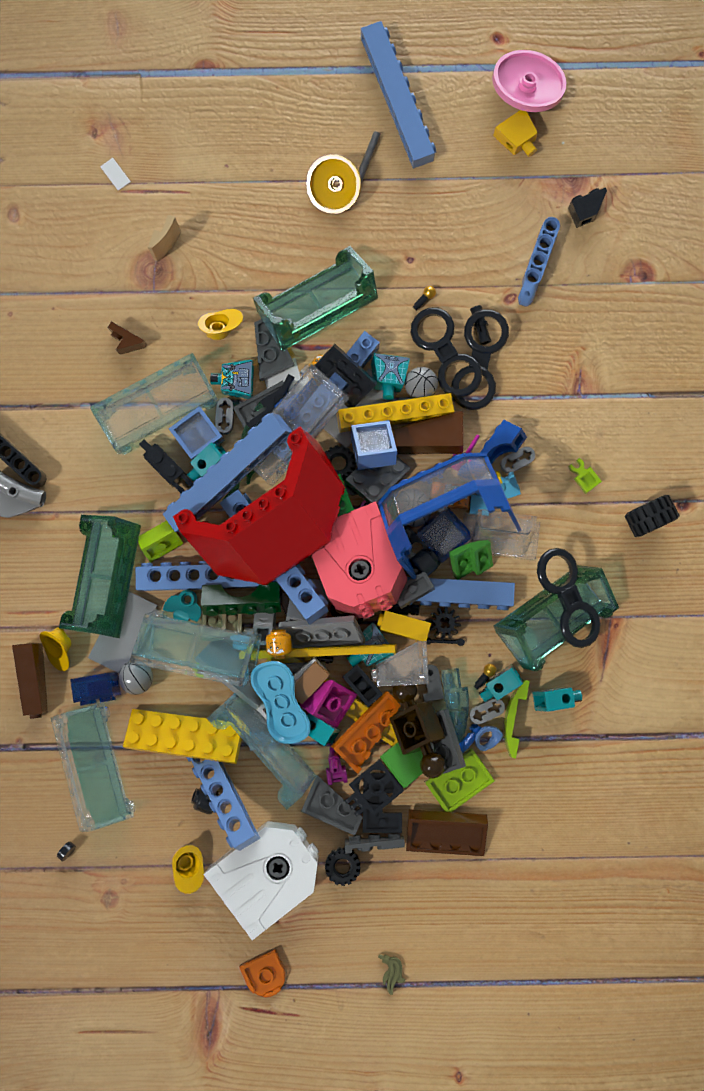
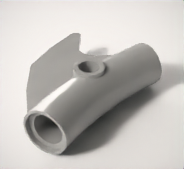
[0,471,46,518]

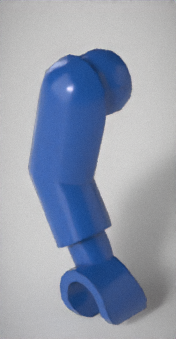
[459,724,482,754]

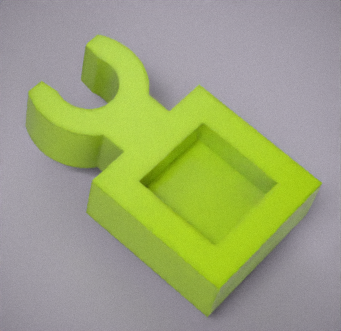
[568,458,602,494]

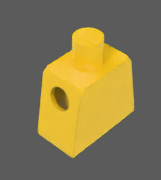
[493,110,538,157]

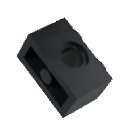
[343,664,383,707]

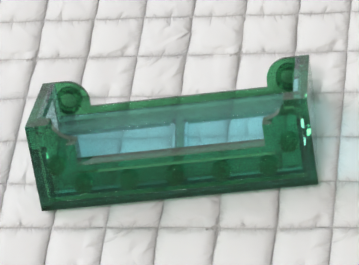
[253,246,378,351]
[59,515,141,638]
[493,565,619,671]

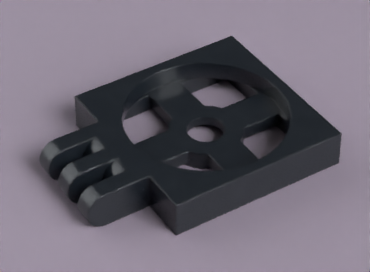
[345,759,404,816]

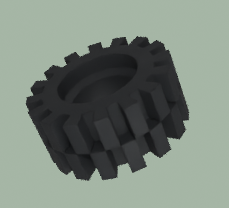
[325,445,356,481]
[325,847,360,886]

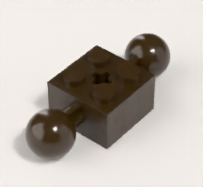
[389,678,445,778]

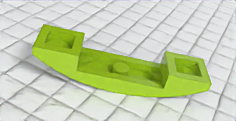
[504,680,530,759]

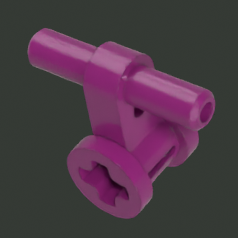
[326,746,348,786]

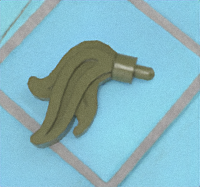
[378,954,405,995]

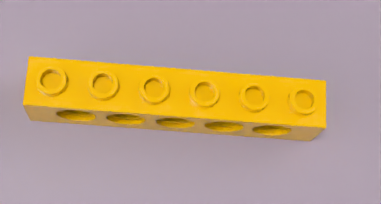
[336,393,454,433]

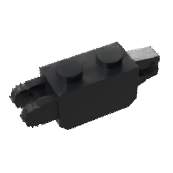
[139,439,193,493]

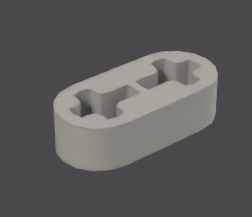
[215,398,234,435]
[500,447,535,473]
[469,698,505,724]

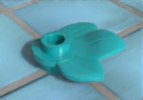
[163,590,201,626]

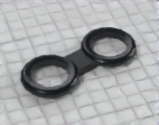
[410,308,482,397]
[451,309,509,410]
[537,548,601,648]

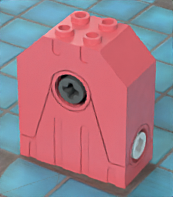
[311,501,407,619]

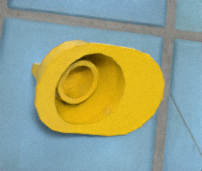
[198,309,243,340]
[39,627,72,671]
[171,845,204,894]

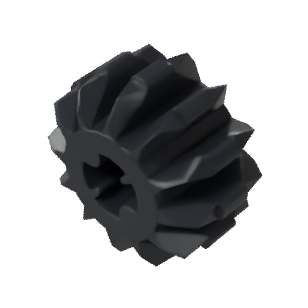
[428,607,461,640]

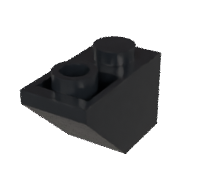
[568,187,607,228]

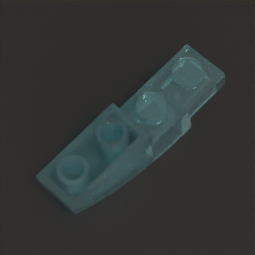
[440,668,469,743]

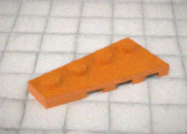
[331,691,401,774]

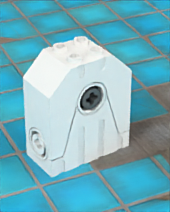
[203,821,319,940]

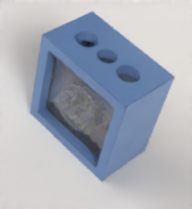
[169,406,225,460]
[351,420,397,470]

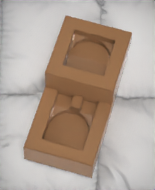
[294,661,330,704]

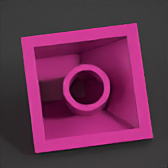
[299,680,357,728]

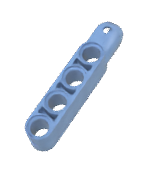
[518,217,560,307]

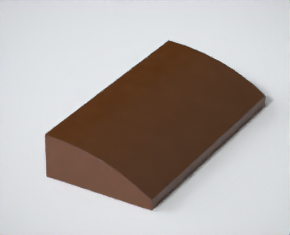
[406,809,488,856]

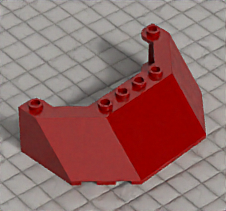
[173,426,345,585]

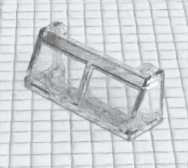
[243,363,349,487]
[370,641,429,686]

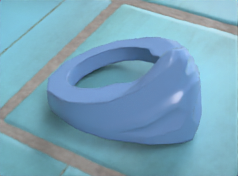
[475,726,503,751]

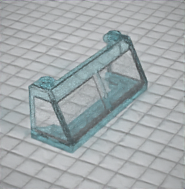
[90,353,218,455]
[207,693,316,810]

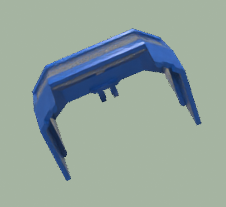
[378,453,522,579]

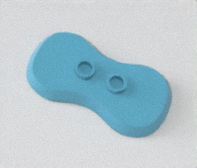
[251,661,310,744]

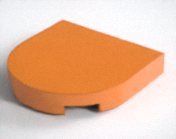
[239,948,286,998]

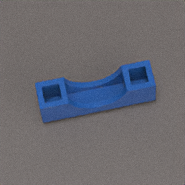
[460,420,527,497]

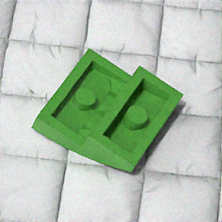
[449,540,493,580]
[380,742,423,788]

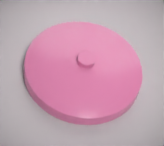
[492,50,566,112]

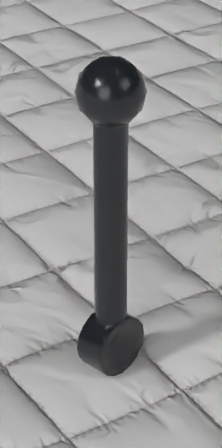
[425,637,465,646]

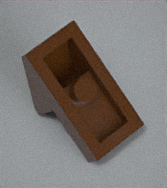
[107,321,147,355]

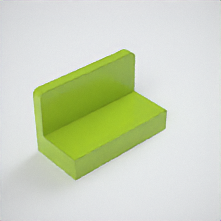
[137,520,184,563]

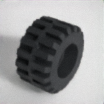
[624,495,680,537]

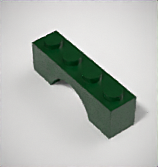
[201,582,282,616]

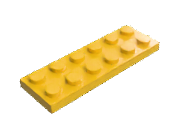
[123,709,245,764]

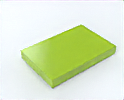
[425,748,495,812]

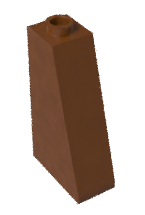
[393,411,464,454]
[12,643,48,719]

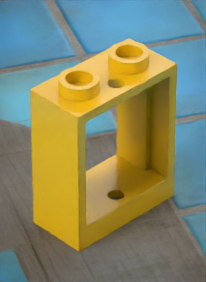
[377,611,431,643]

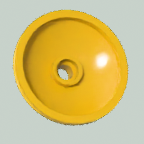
[306,155,361,214]

